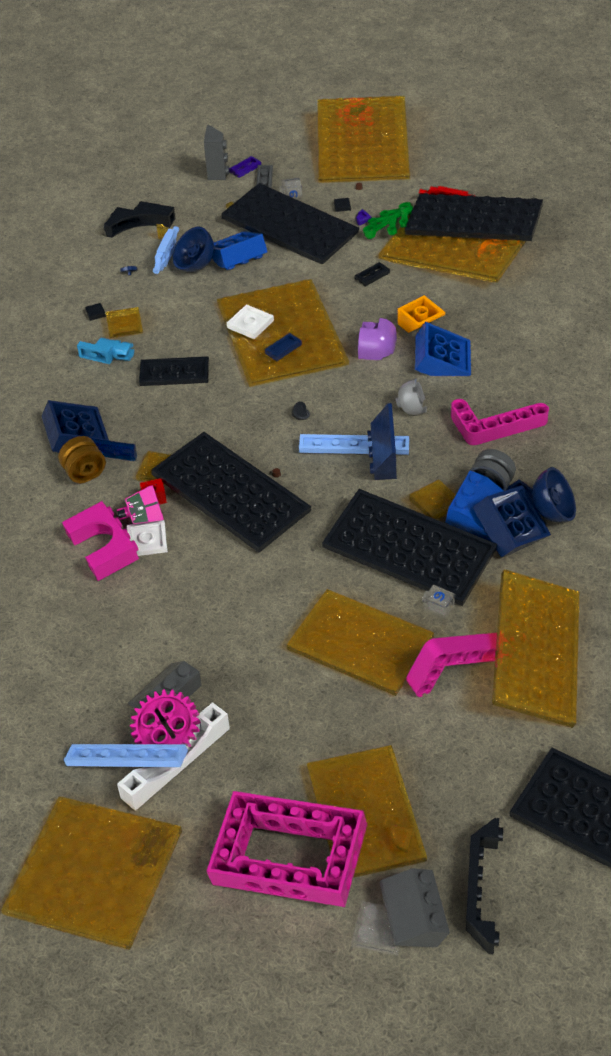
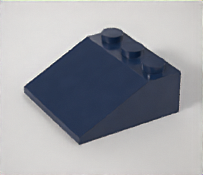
[41,400,110,453]
[367,403,397,480]
[473,485,551,558]

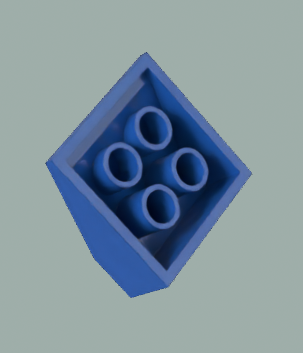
[212,231,268,270]
[415,322,471,376]
[445,470,504,542]

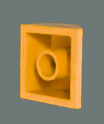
[398,295,445,333]

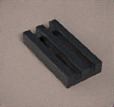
[355,262,390,287]

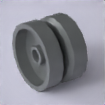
[470,449,516,491]

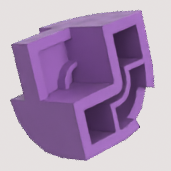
[358,318,397,360]

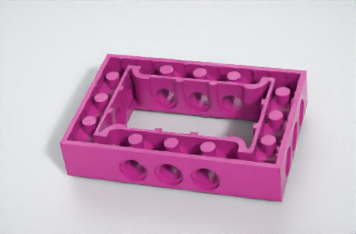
[207,791,367,907]

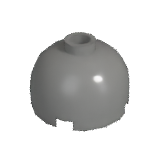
[396,379,427,416]

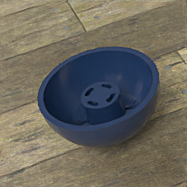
[173,226,214,272]
[532,467,576,523]

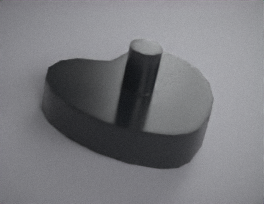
[292,402,310,420]

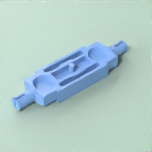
[153,226,179,274]

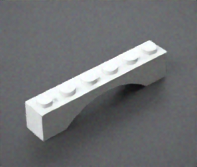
[117,702,230,811]

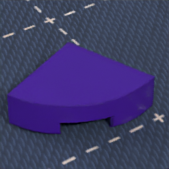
[356,209,372,226]

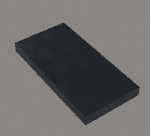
[139,356,209,386]

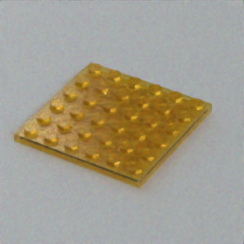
[1,796,182,950]

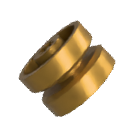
[58,436,106,484]

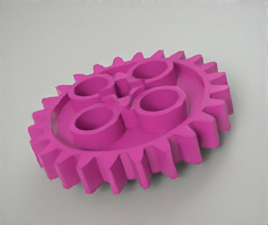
[130,689,201,747]

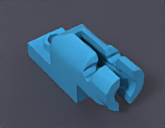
[77,338,134,364]

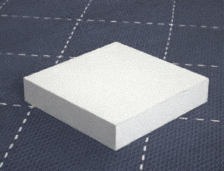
[227,304,274,339]
[127,520,168,556]

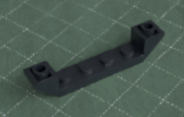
[466,818,503,954]

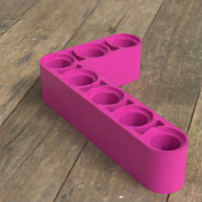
[451,399,549,445]
[406,633,513,697]

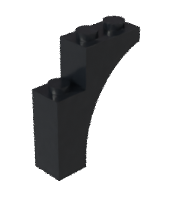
[104,201,176,238]

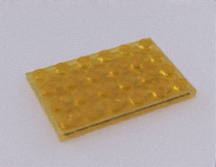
[287,589,434,696]
[307,745,427,878]

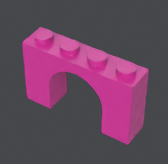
[62,501,139,581]

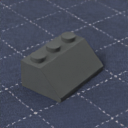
[204,125,229,180]
[128,661,202,722]
[379,868,450,947]

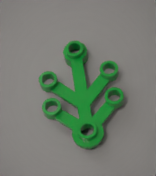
[363,202,413,239]

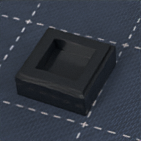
[334,198,351,212]
[85,303,106,321]

